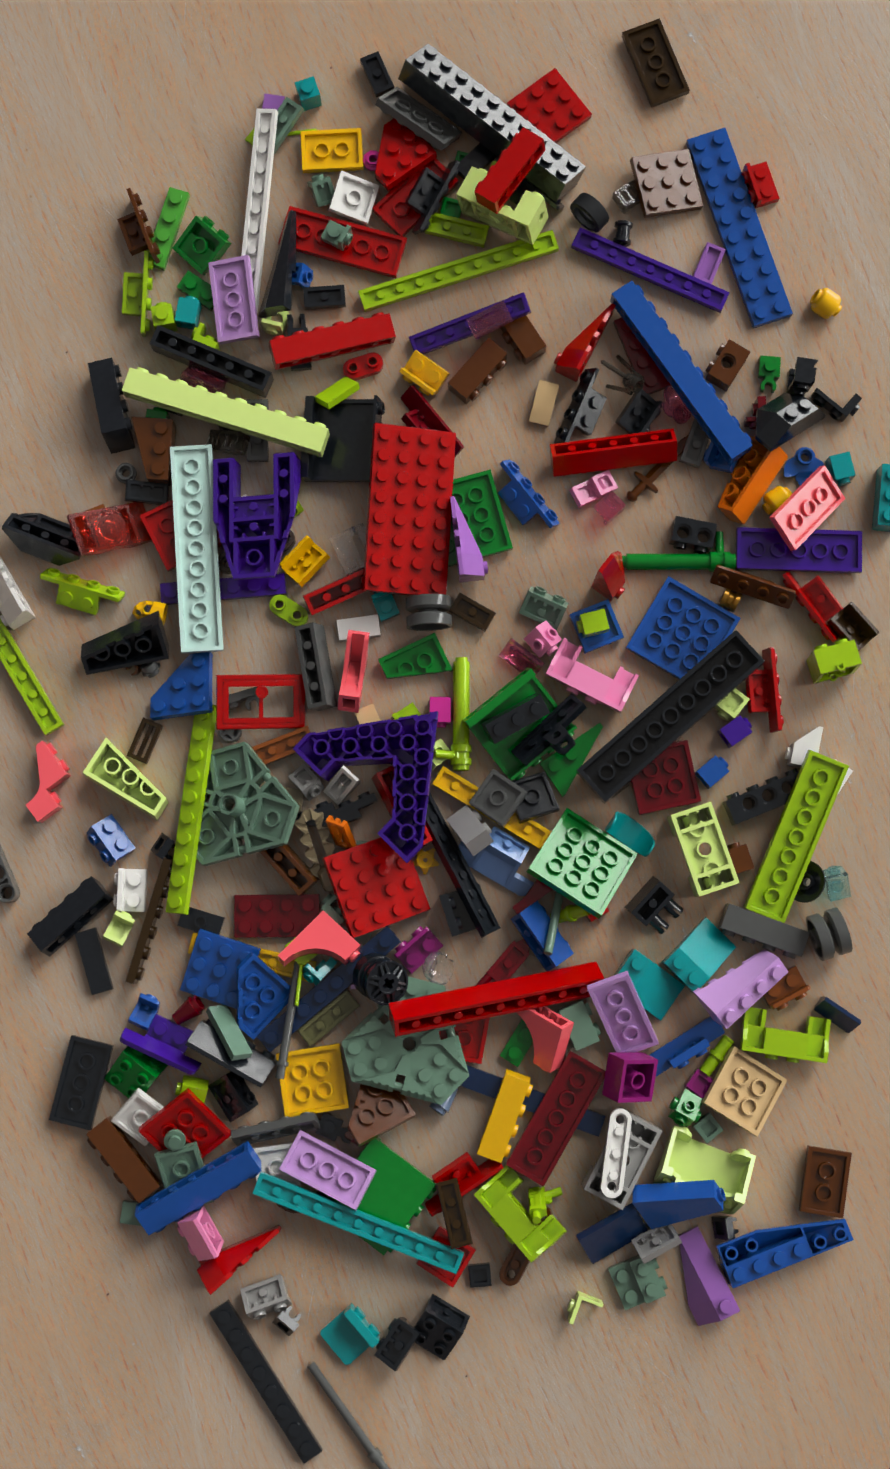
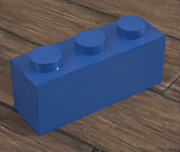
[511,900,574,971]

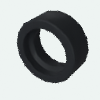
[570,193,609,233]

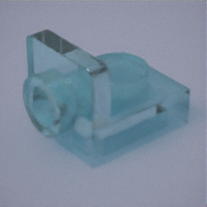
[823,866,851,902]

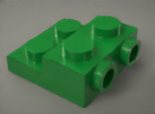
[172,216,232,275]

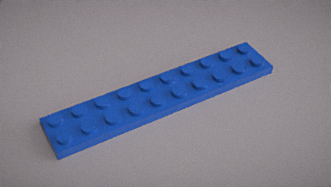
[686,128,793,328]

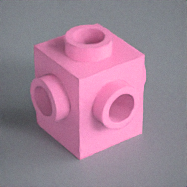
[524,621,562,658]

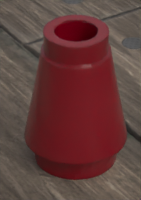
[172,995,205,1025]

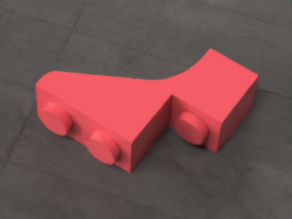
[338,630,370,713]
[25,741,71,823]

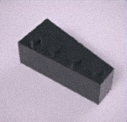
[81,611,169,675]

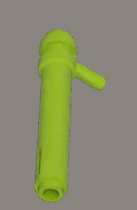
[433,657,472,771]

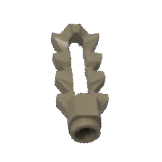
[295,808,335,892]

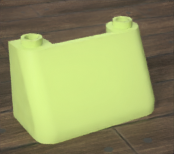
[653,1125,756,1214]

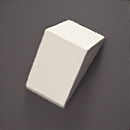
[323,766,361,805]

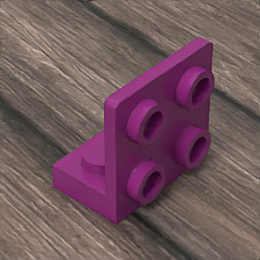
[394,926,443,974]

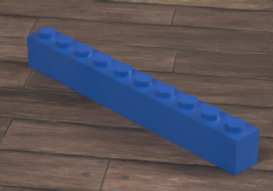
[610,280,752,465]

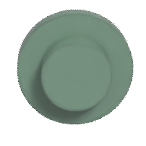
[164,1129,186,1151]

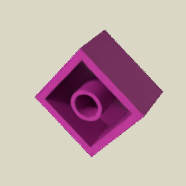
[602,1052,658,1103]

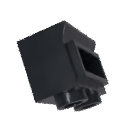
[786,357,818,396]

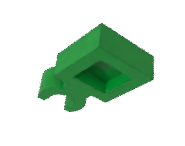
[758,355,781,393]

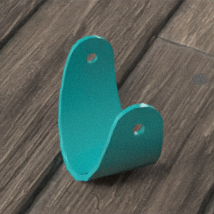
[604,812,655,857]

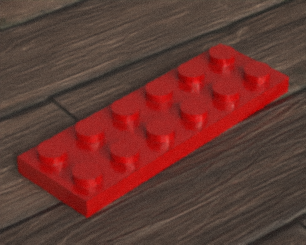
[278,206,407,279]

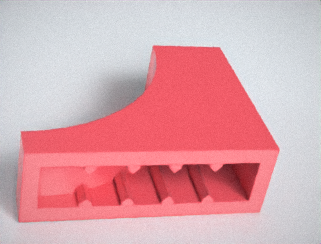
[278,910,360,967]
[516,1006,574,1073]

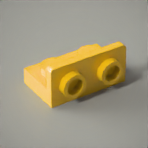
[399,350,450,396]

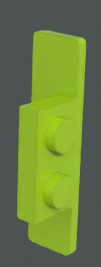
[122,250,154,337]
[40,568,125,615]

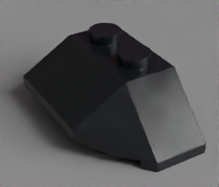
[755,393,826,452]
[2,513,88,566]

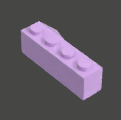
[693,949,788,1029]

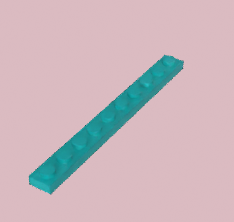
[252,1172,464,1274]

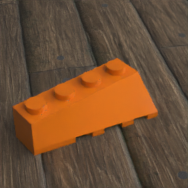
[717,436,788,525]

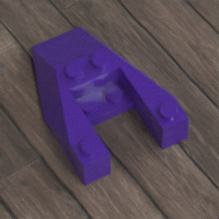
[213,452,301,580]

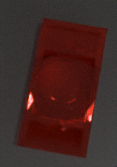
[67,502,152,555]

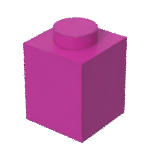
[430,697,451,728]

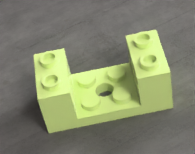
[456,166,549,245]
[667,802,740,897]

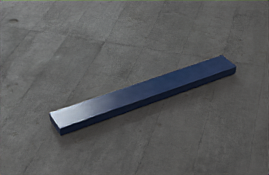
[460,1065,606,1137]

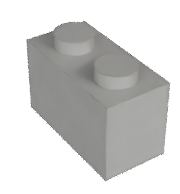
[446,805,494,856]

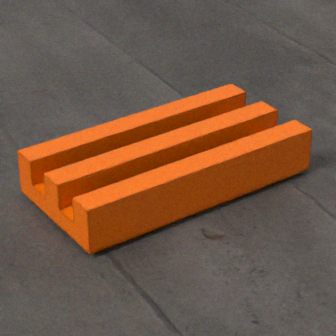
[326,815,357,849]

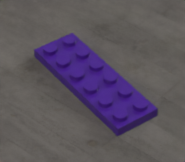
[736,527,862,573]

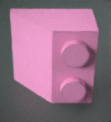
[177,1205,224,1261]

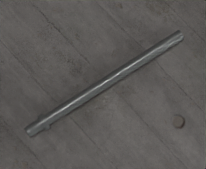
[275,961,299,1079]

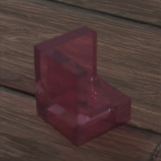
[594,490,626,526]

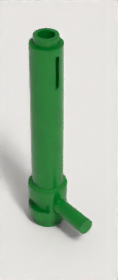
[622,531,736,572]

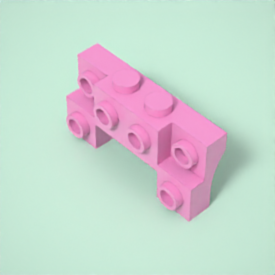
[545,638,639,713]

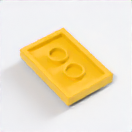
[300,128,364,173]

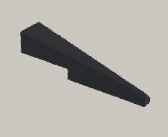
[258,210,296,318]

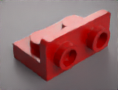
[741,161,780,209]

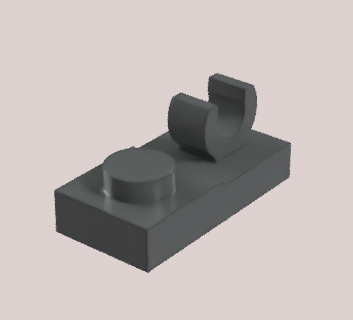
[229,686,259,710]

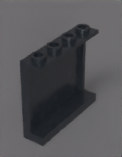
[301,395,385,482]

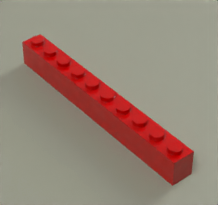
[388,962,605,1037]

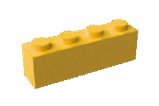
[477,1069,533,1163]

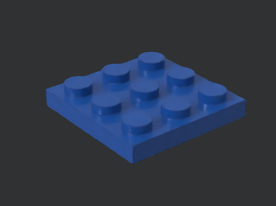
[180,929,261,1009]

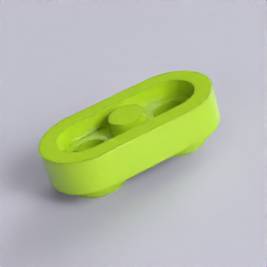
[269,595,308,627]

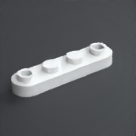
[600,1108,632,1198]

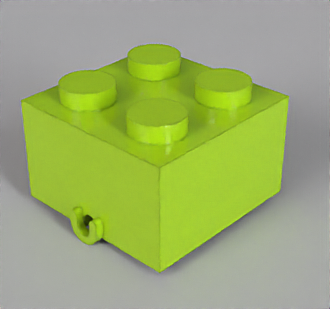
[806,639,862,684]

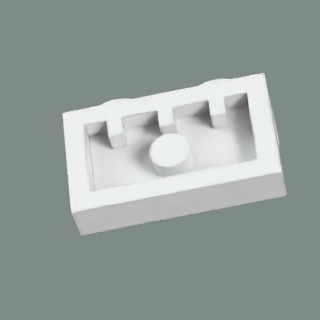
[113,868,147,912]

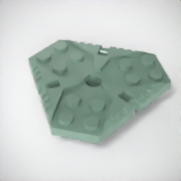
[196,742,300,866]
[342,976,469,1105]

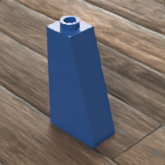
[632,1180,726,1229]

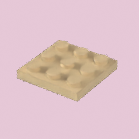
[701,1046,787,1137]

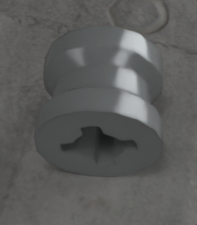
[219,729,242,743]

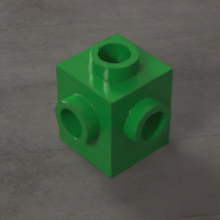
[668,1089,703,1127]

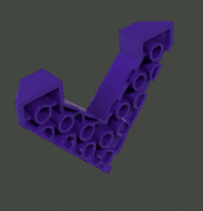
[293,711,438,863]

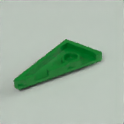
[539,723,603,797]

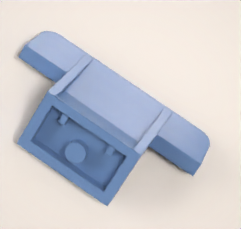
[458,826,534,896]

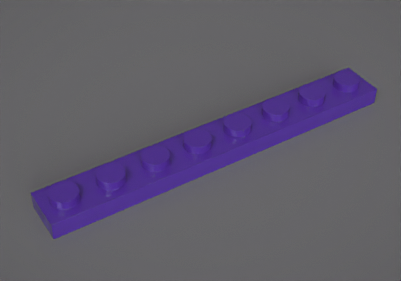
[571,227,730,313]

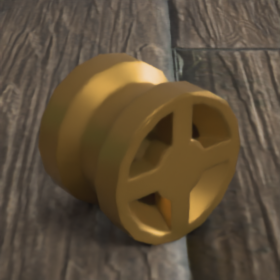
[718,588,742,613]

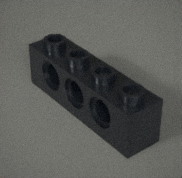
[722,768,799,826]

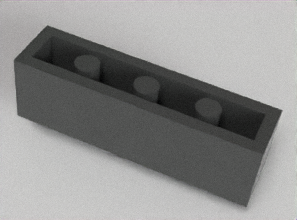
[294,622,338,711]
[718,903,810,959]

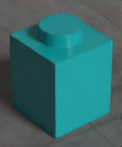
[294,76,322,111]
[174,296,202,330]
[825,451,856,486]

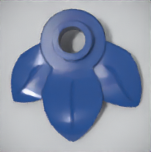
[783,447,824,486]

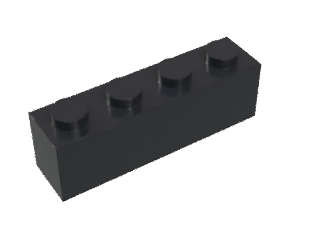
[27,876,113,957]

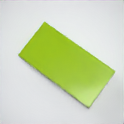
[315,376,360,409]

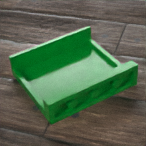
[462,668,577,781]
[328,1137,437,1255]

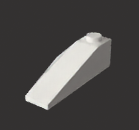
[0,556,36,630]

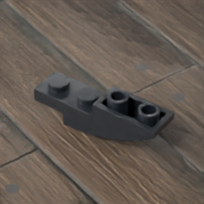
[295,791,378,827]

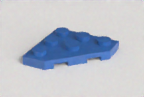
[150,652,213,721]
[237,951,291,1040]

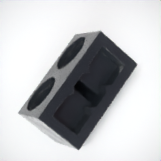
[669,516,717,554]

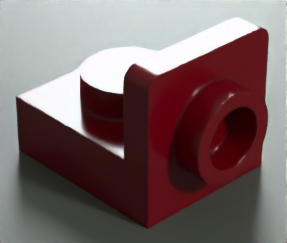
[744,396,766,429]

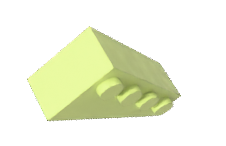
[83,738,169,820]

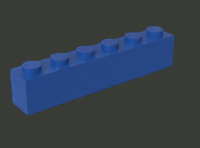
[135,1141,261,1236]

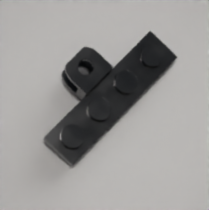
[511,693,587,766]

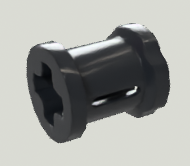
[613,220,633,247]

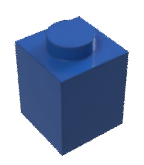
[695,755,729,789]

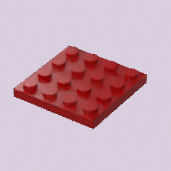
[322,837,431,938]

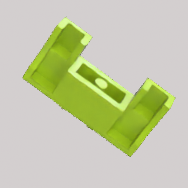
[740,1007,831,1063]
[474,1165,567,1263]

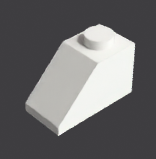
[785,726,823,768]

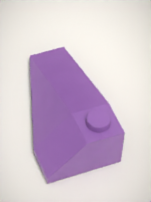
[450,496,488,583]
[678,1226,740,1326]

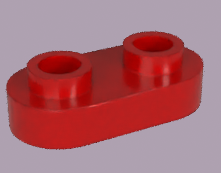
[343,352,383,381]

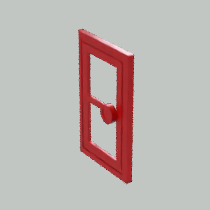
[216,674,305,730]

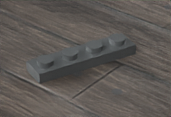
[231,1112,320,1147]

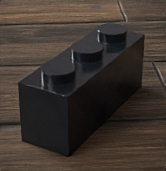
[481,693,550,744]

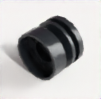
[353,953,408,1005]

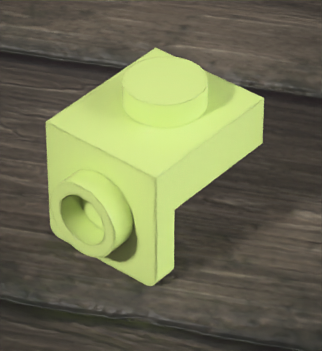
[103,911,135,947]

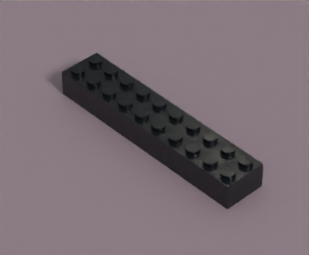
[398,44,586,202]
[576,630,765,804]

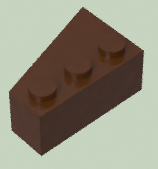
[131,417,176,486]

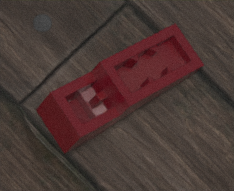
[512,879,552,914]

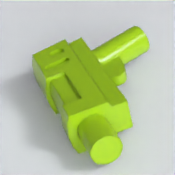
[528,1186,563,1224]

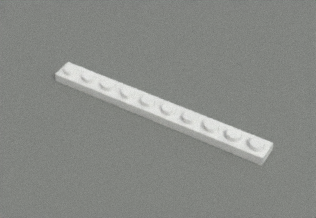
[241,108,278,313]

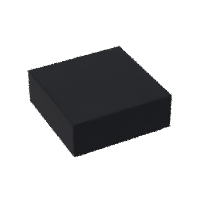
[468,1262,492,1288]

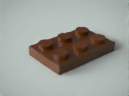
[799,1145,852,1218]

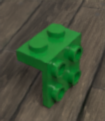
[105,1046,168,1099]

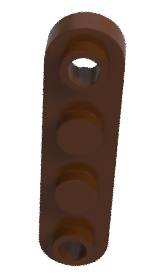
[499,1205,553,1286]

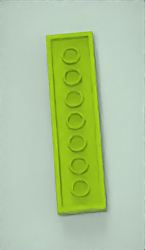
[744,749,849,923]

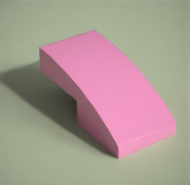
[569,470,618,508]

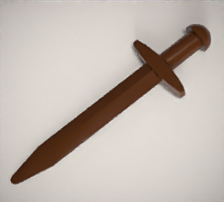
[627,435,688,502]

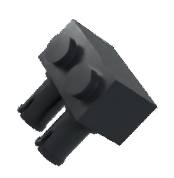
[625,876,683,934]

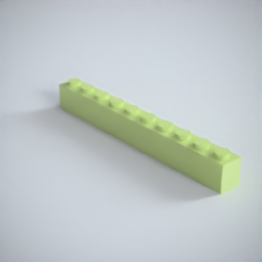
[122,367,330,457]

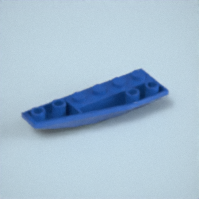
[716,1219,854,1288]

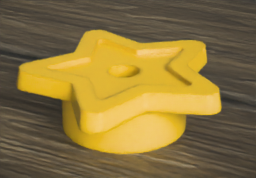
[413,848,439,875]

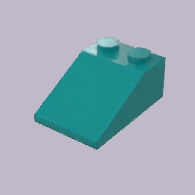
[661,917,736,993]
[614,949,685,1021]

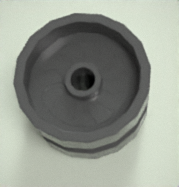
[406,594,452,631]
[806,907,853,961]

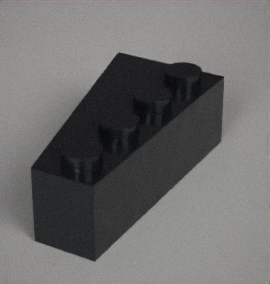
[88,357,135,454]

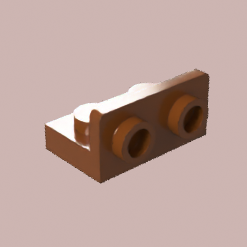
[763,966,810,1011]

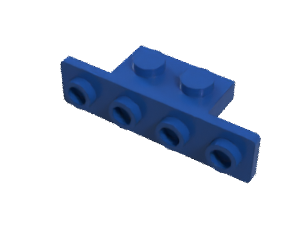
[498,459,560,528]
[649,1016,725,1076]

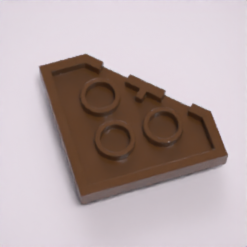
[348,1080,416,1147]

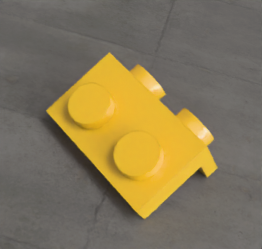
[279,535,330,587]

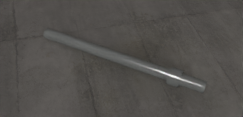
[307,1361,390,1469]

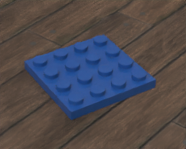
[626,576,741,679]

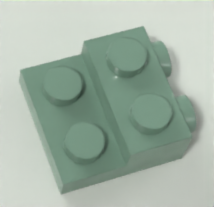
[608,1255,668,1311]

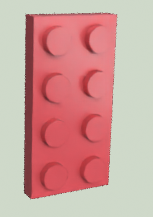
[769,465,846,551]

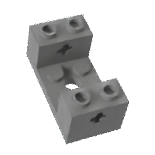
[581,1107,663,1210]

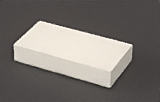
[337,614,381,641]

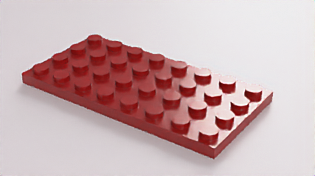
[363,423,456,596]

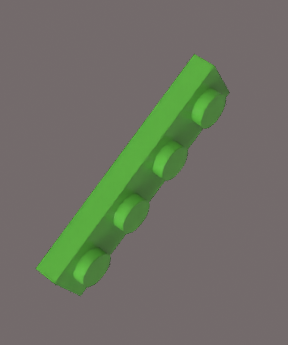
[148,187,190,271]

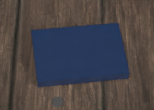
[576,1203,648,1264]

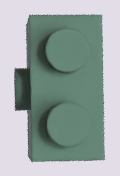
[558,1000,601,1051]

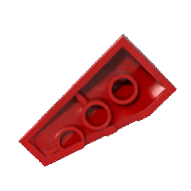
[554,304,616,382]
[591,551,625,602]
[197,1225,282,1295]

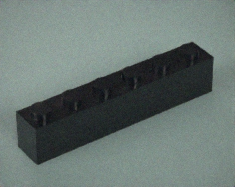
[150,325,274,398]

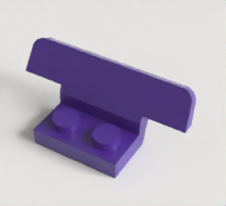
[120,1014,202,1075]

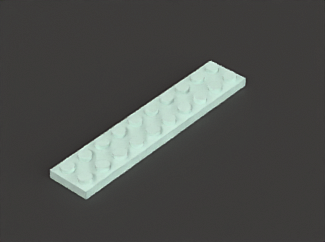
[170,444,224,654]

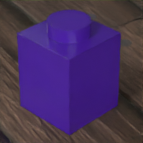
[717,715,752,748]

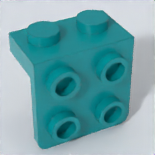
[320,1303,380,1365]

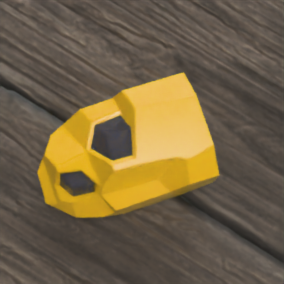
[132,601,168,626]

